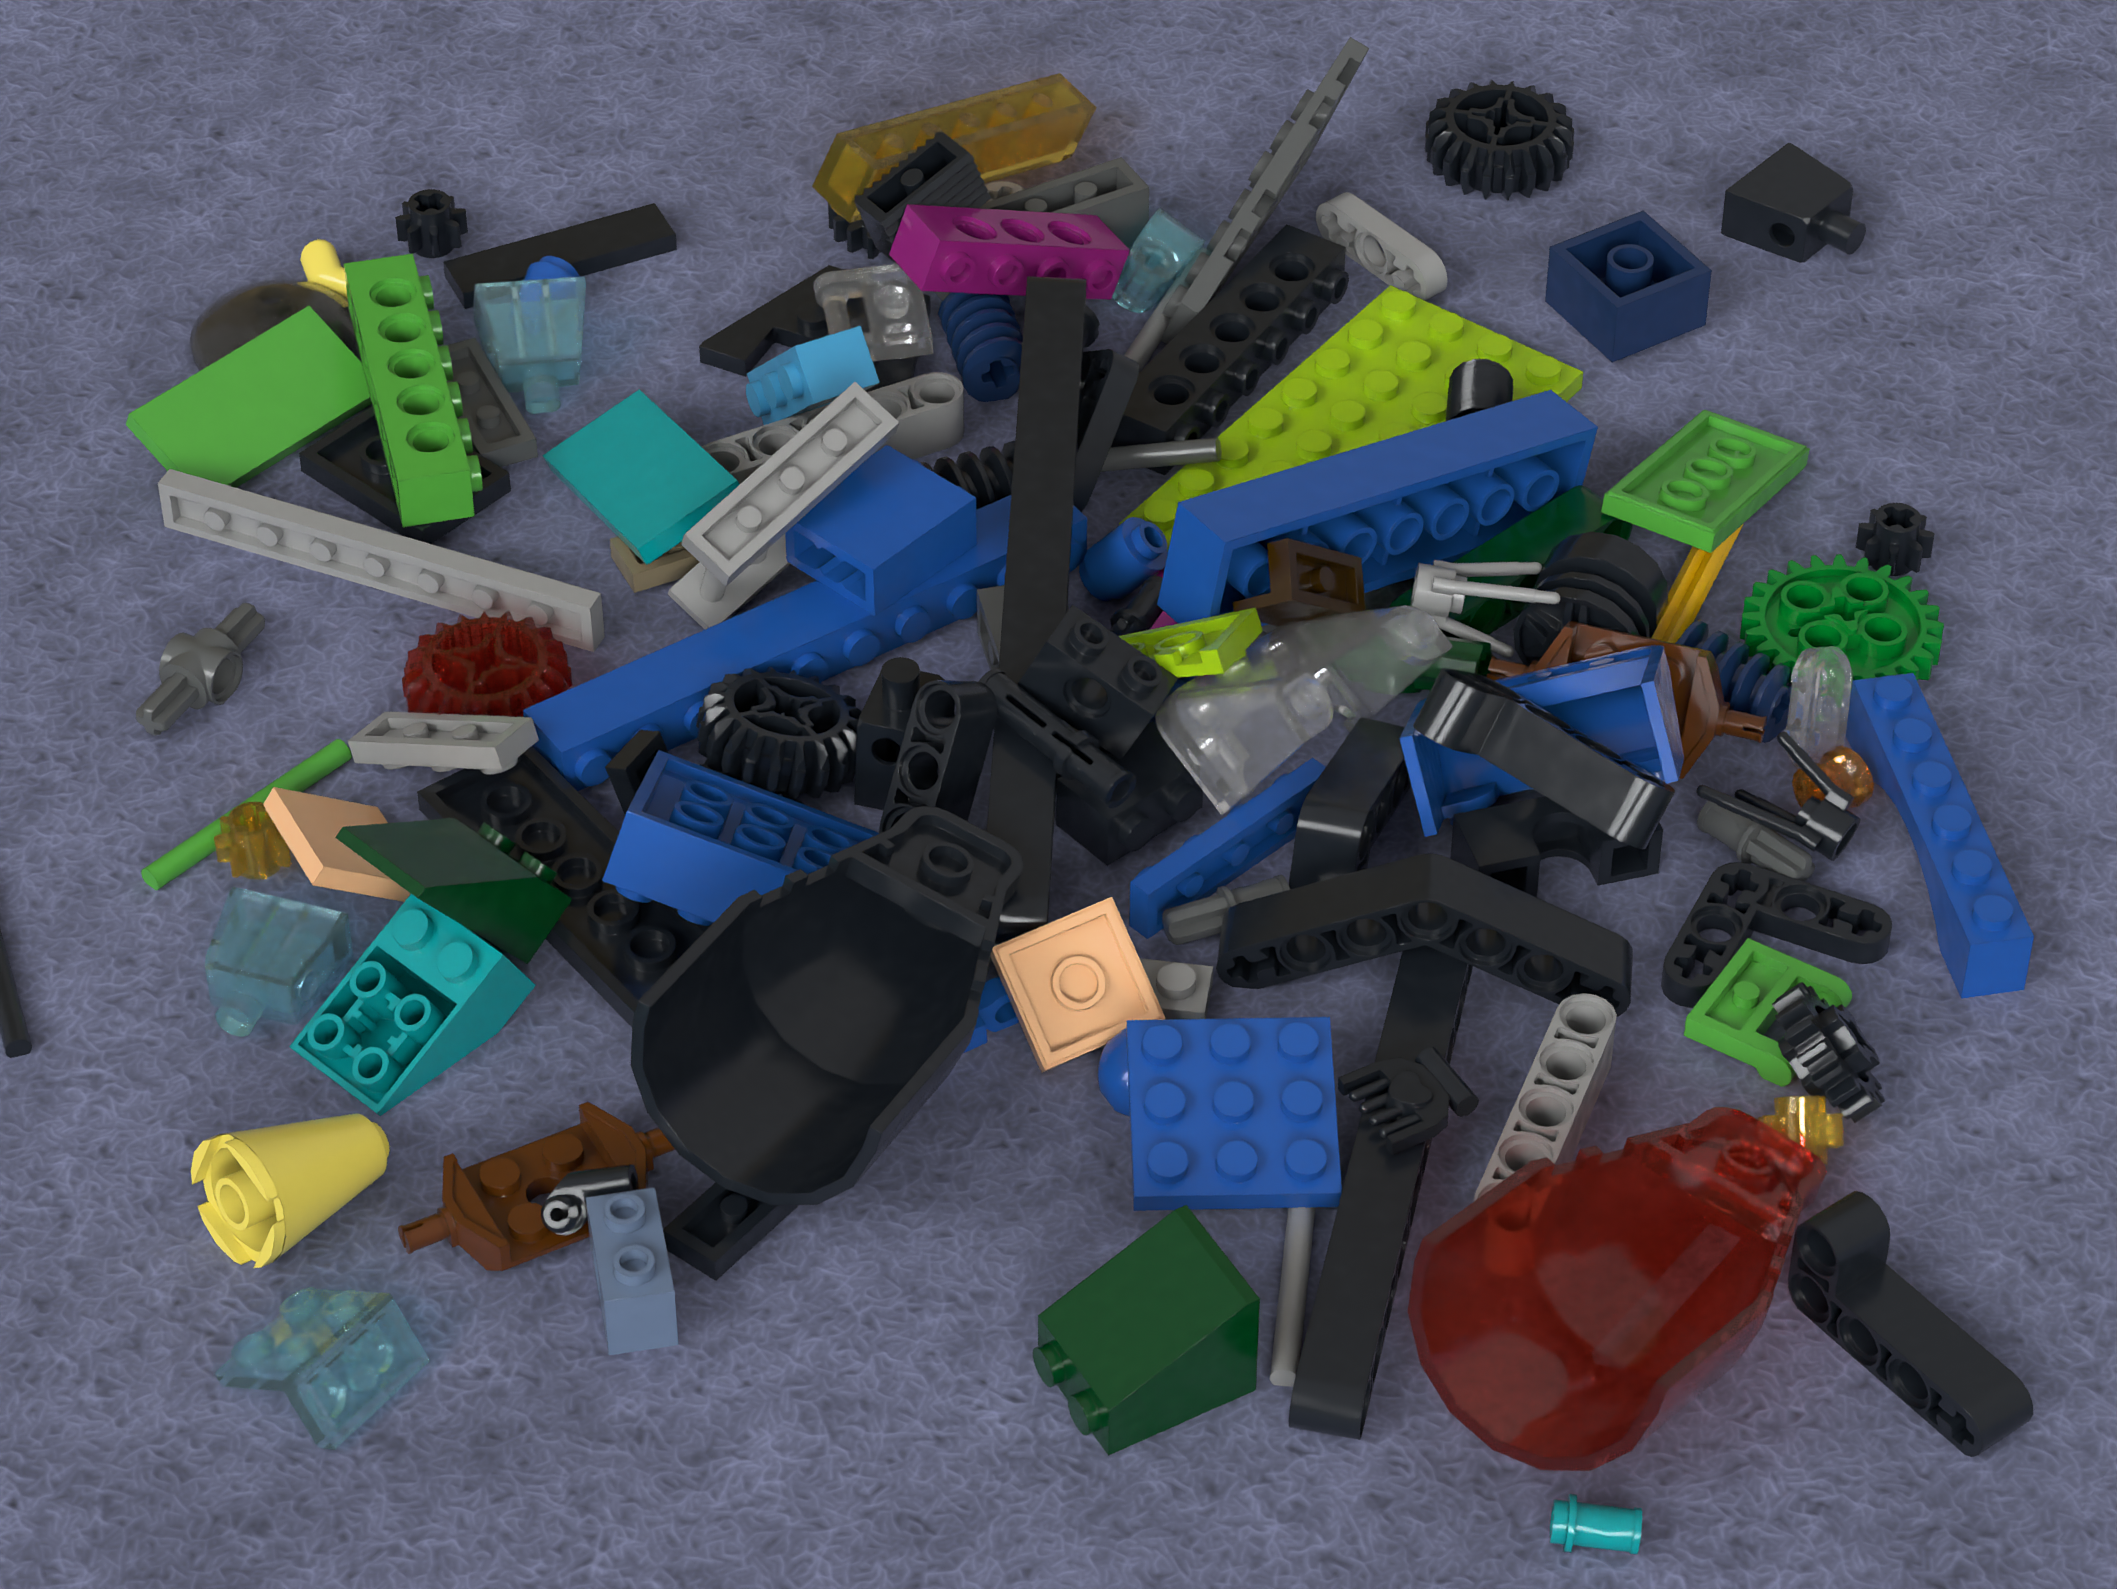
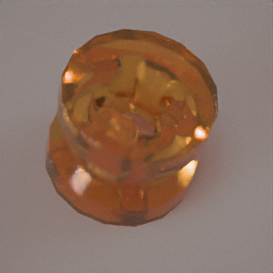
[1792,745,1874,808]

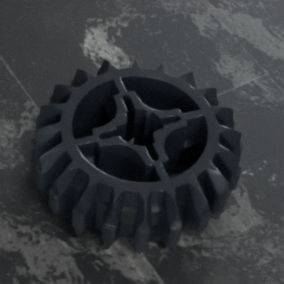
[1424,79,1574,201]
[696,667,862,800]

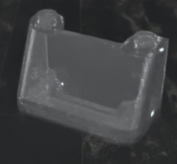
[1155,605,1453,815]

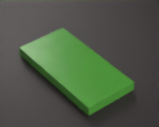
[126,305,372,488]
[1601,410,1810,553]

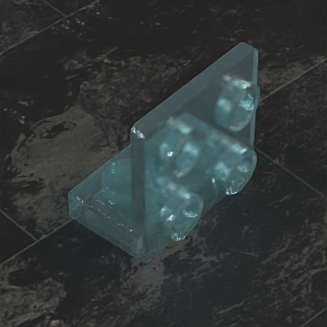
[214,1287,430,1450]

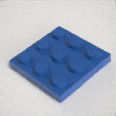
[1126,1017,1342,1211]

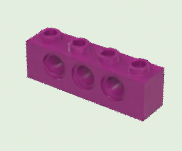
[889,204,1130,300]

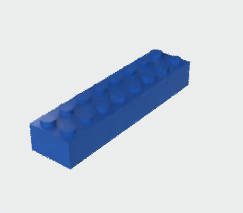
[1157,390,1598,626]

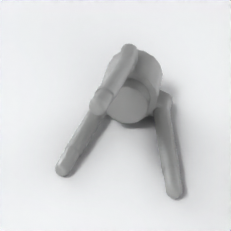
[1410,560,1560,658]

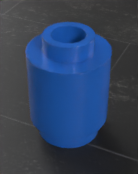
[1079,517,1168,601]

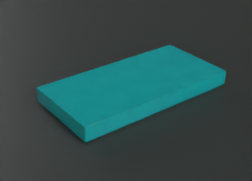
[542,389,740,565]

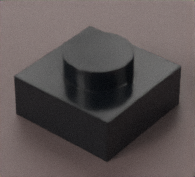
[605,730,669,815]

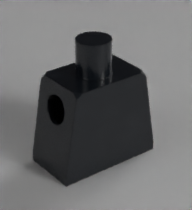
[1721,143,1866,263]
[854,657,945,810]

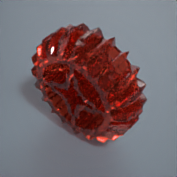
[402,610,572,717]

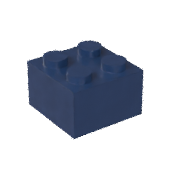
[1545,210,1712,363]

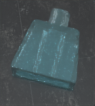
[473,276,586,414]
[205,887,354,1037]

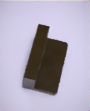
[1233,538,1366,632]

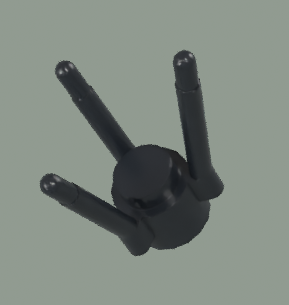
[1696,732,1861,861]

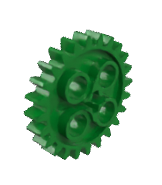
[1740,554,1944,709]

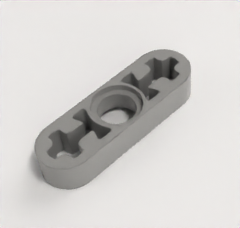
[1316,192,1448,301]

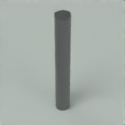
[1101,437,1222,472]

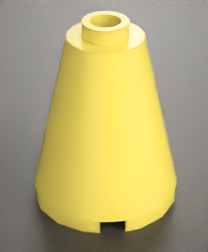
[191,1113,390,1268]

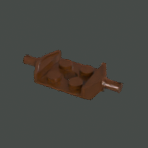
[1487,621,1767,779]
[398,1102,675,1271]

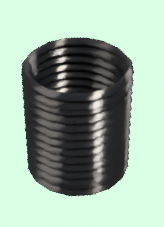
[1445,359,1513,421]

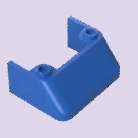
[1399,645,1684,837]

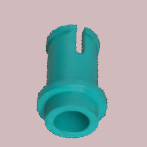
[1549,1494,1642,1555]

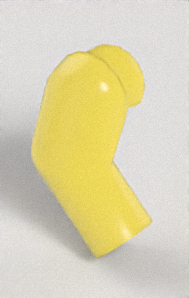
[300,239,347,298]

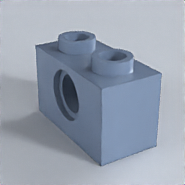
[586,1187,679,1355]

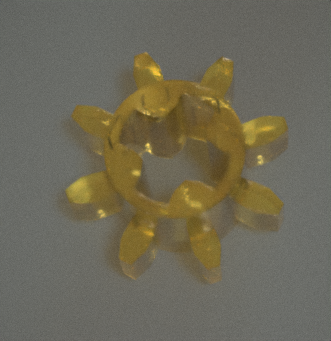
[214,802,292,880]
[1758,1096,1844,1167]

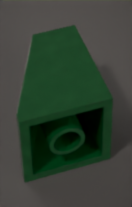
[1033,1205,1260,1456]

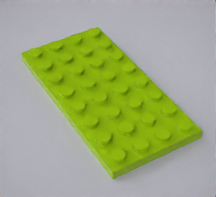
[1119,285,1583,550]

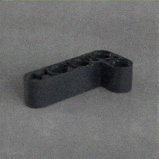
[1413,668,1675,849]
[1289,717,1411,889]
[1788,1191,2033,1457]

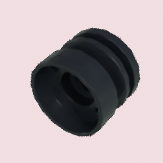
[1513,532,1668,666]

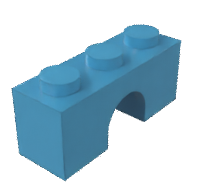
[746,326,880,425]

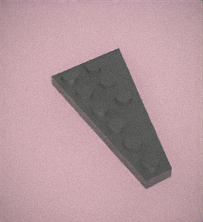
[1161,37,1369,344]

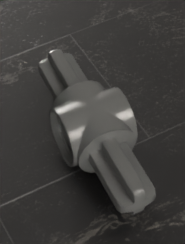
[136,603,265,736]

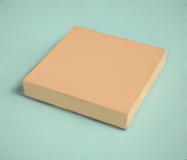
[263,787,411,902]
[991,897,1166,1073]

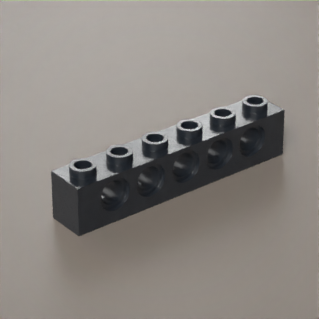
[1111,224,1349,476]

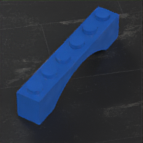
[1845,673,2034,999]

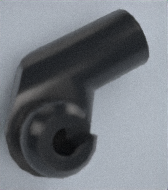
[541,1164,639,1235]

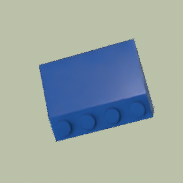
[602,750,879,926]

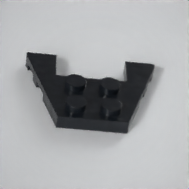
[699,265,931,392]

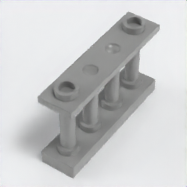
[668,382,899,629]

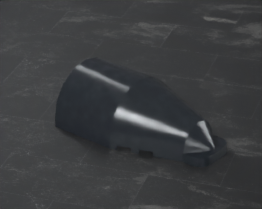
[630,806,1024,1205]

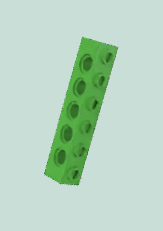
[344,254,483,527]

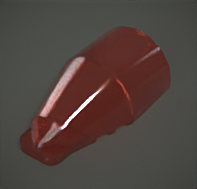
[1408,1107,1827,1471]

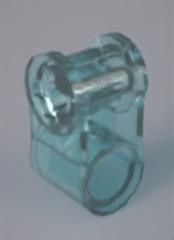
[1113,207,1206,313]

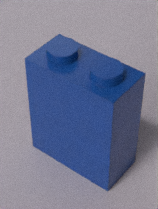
[785,445,977,616]

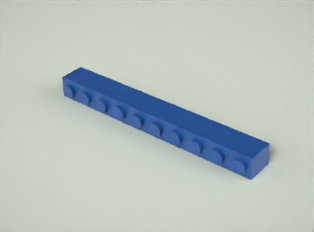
[523,495,1087,791]

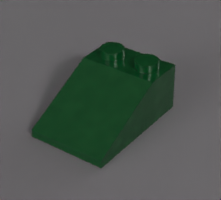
[335,818,572,964]

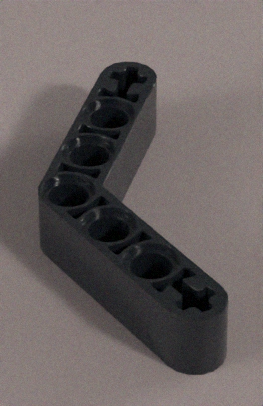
[1216,853,1633,1017]

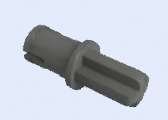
[1697,801,1815,882]
[1162,874,1290,945]

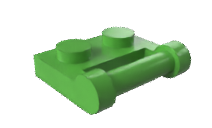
[1684,938,1852,1087]

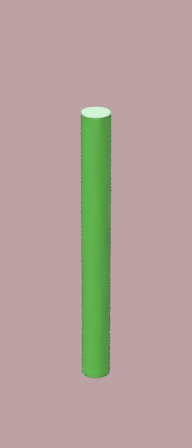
[141,739,352,891]

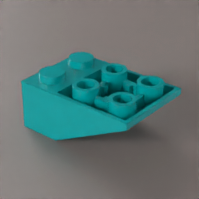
[289,894,536,1116]

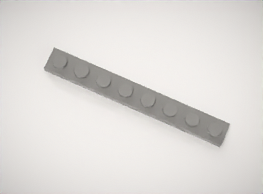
[158,469,605,652]

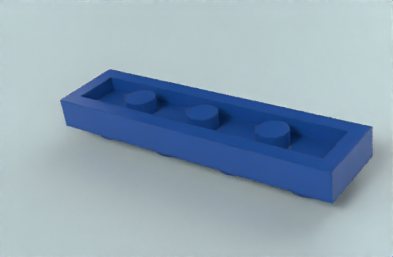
[1129,758,1326,939]

